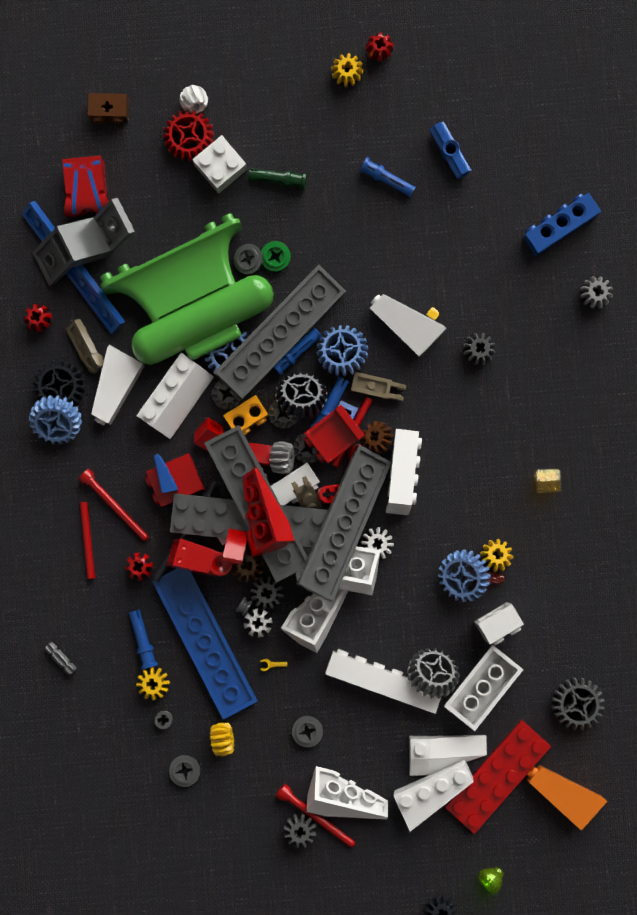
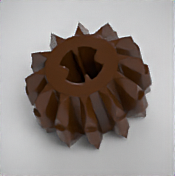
[361,421,394,454]

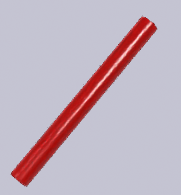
[332,397,373,468]
[80,502,95,579]

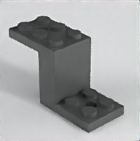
[32,198,135,286]

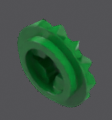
[261,241,291,272]

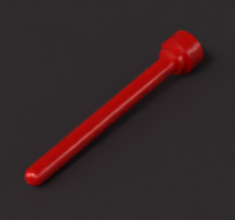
[78,469,149,541]
[275,783,355,847]

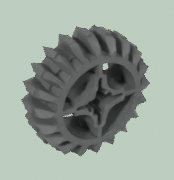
[407,648,460,699]
[552,677,605,730]

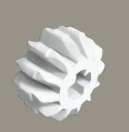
[361,527,394,559]

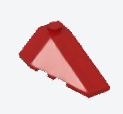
[243,468,295,556]

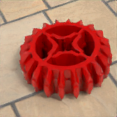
[163,109,214,162]

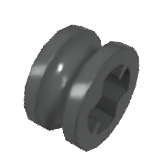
[236,597,253,616]
[154,710,173,729]

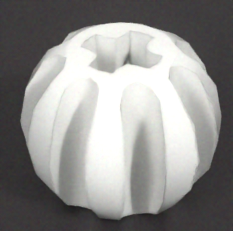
[179,85,208,114]
[244,608,273,638]

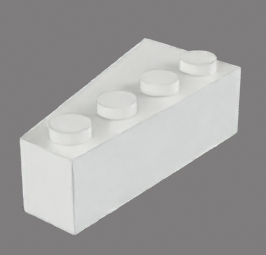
[386,429,422,515]
[394,759,473,831]

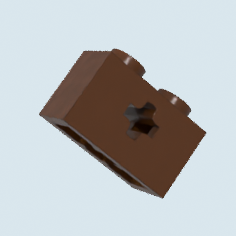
[88,93,129,124]

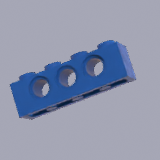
[523,193,601,257]

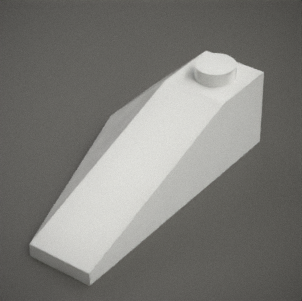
[281,589,348,653]
[409,735,487,776]
[307,766,388,819]

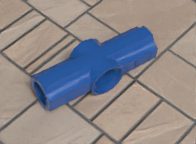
[429,121,471,179]

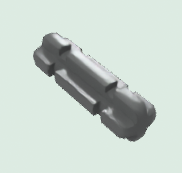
[44,642,77,675]

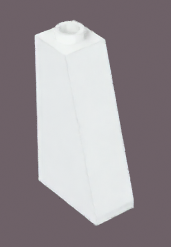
[370,294,447,356]
[91,345,145,425]

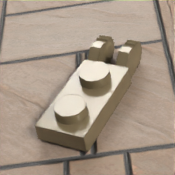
[66,319,104,373]
[351,372,406,401]
[291,476,322,509]

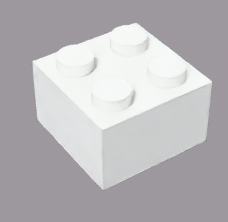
[192,135,247,194]
[474,602,524,645]

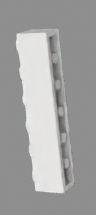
[218,463,320,545]
[325,649,441,714]

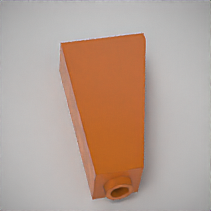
[526,765,607,830]

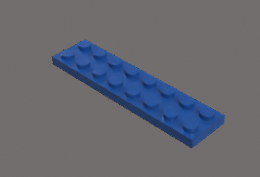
[152,569,258,719]

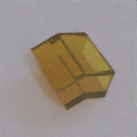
[534,469,561,493]

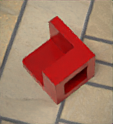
[194,417,223,452]

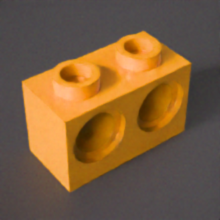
[223,395,269,435]

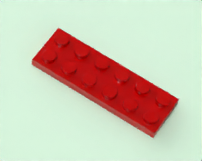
[445,719,551,834]

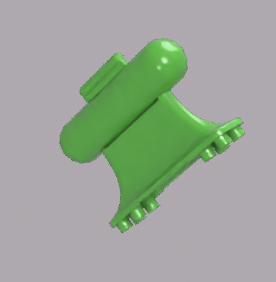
[100,213,274,365]

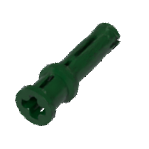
[249,168,307,190]

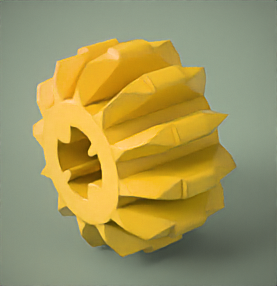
[331,53,363,87]
[480,539,513,572]
[136,667,170,700]
[210,722,234,756]

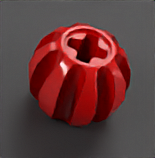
[366,33,394,62]
[24,304,52,332]
[125,552,154,581]

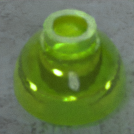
[478,867,504,894]

